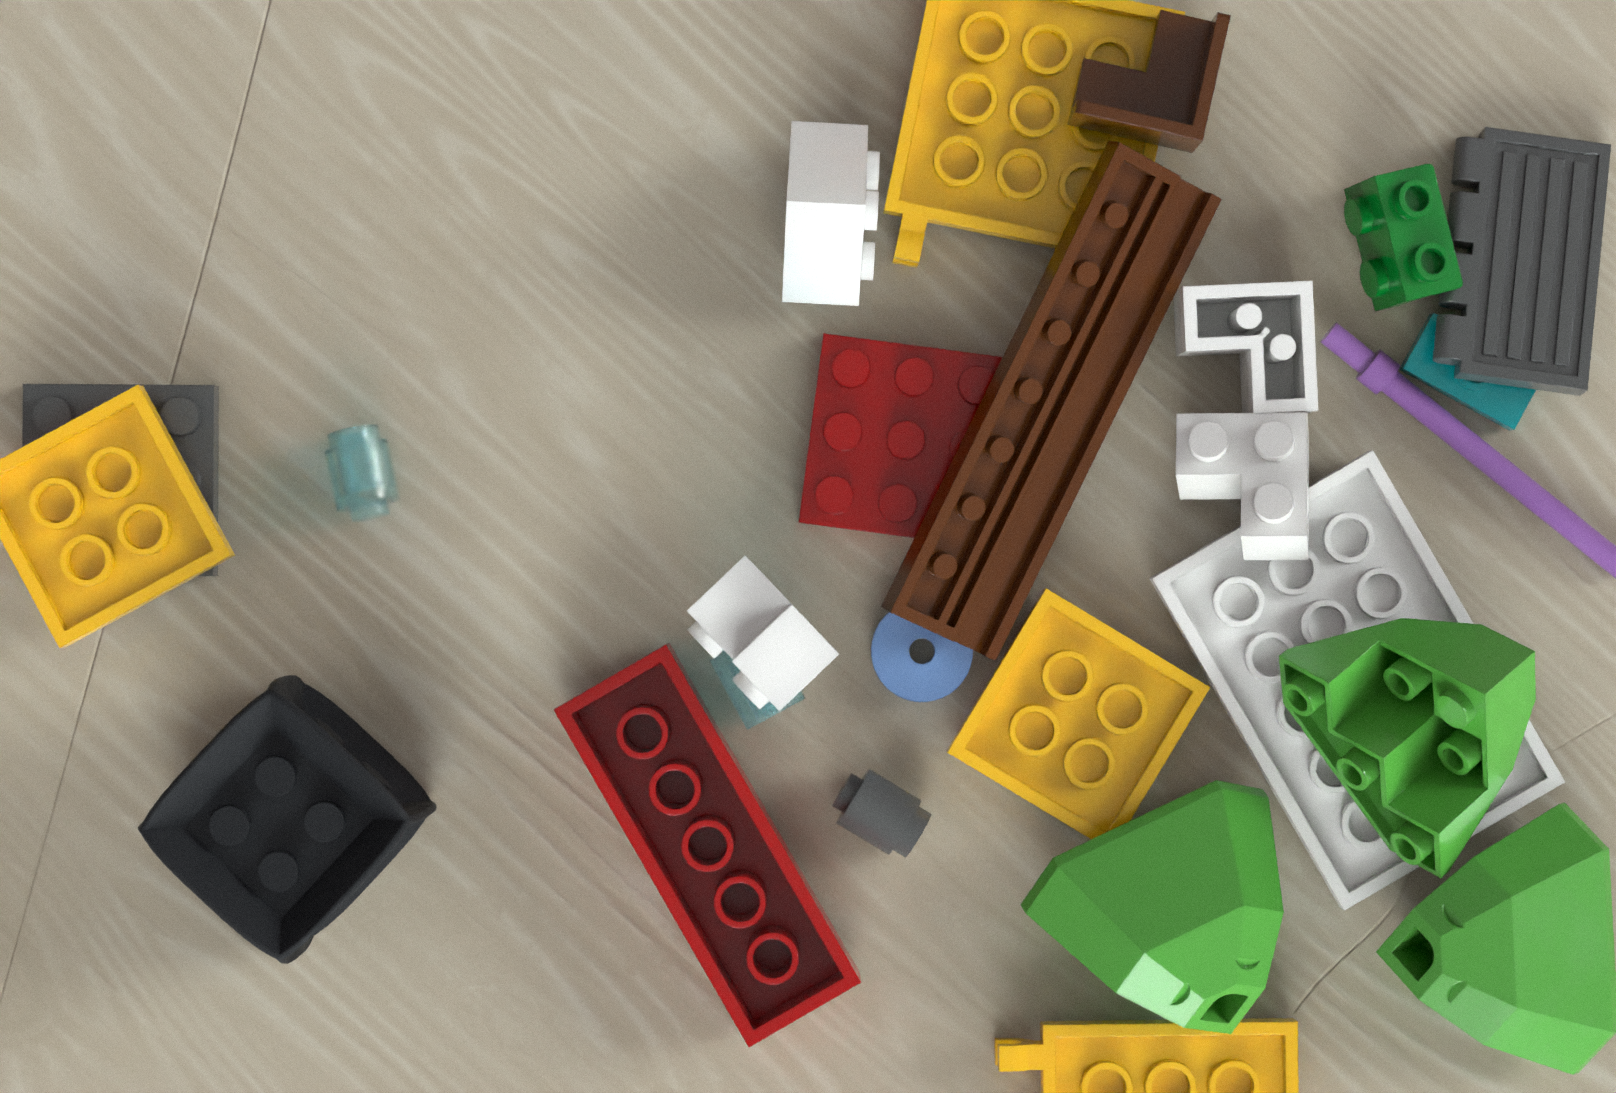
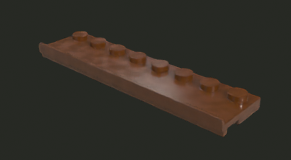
[881,140,1222,661]

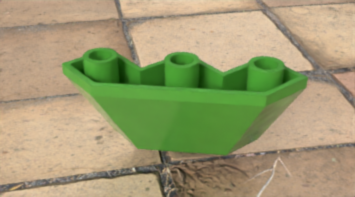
[1279,618,1536,879]
[1020,780,1284,1034]
[1376,803,1616,1075]

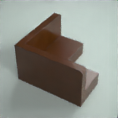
[1068,10,1231,153]

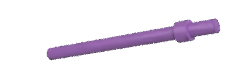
[1320,322,1616,579]

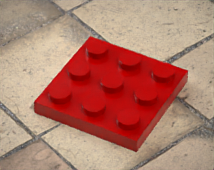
[798,333,1002,538]

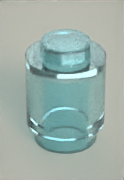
[324,424,400,522]

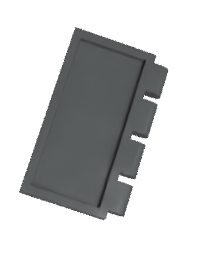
[1433,127,1611,396]

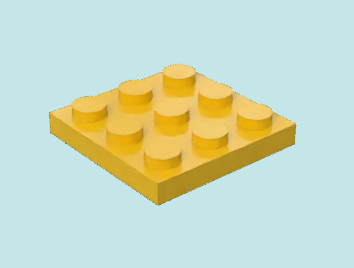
[0,385,235,648]
[946,588,1210,839]

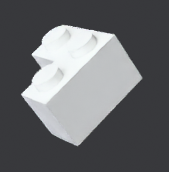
[782,121,880,306]
[1173,281,1318,414]
[1176,412,1309,560]
[687,555,839,711]

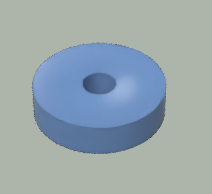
[871,612,973,702]

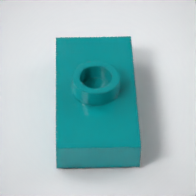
[1399,313,1536,431]

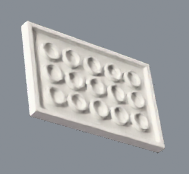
[1149,450,1565,911]

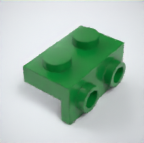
[1344,164,1463,312]

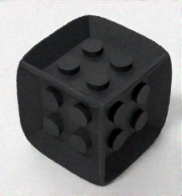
[138,675,437,964]

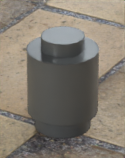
[832,769,932,858]

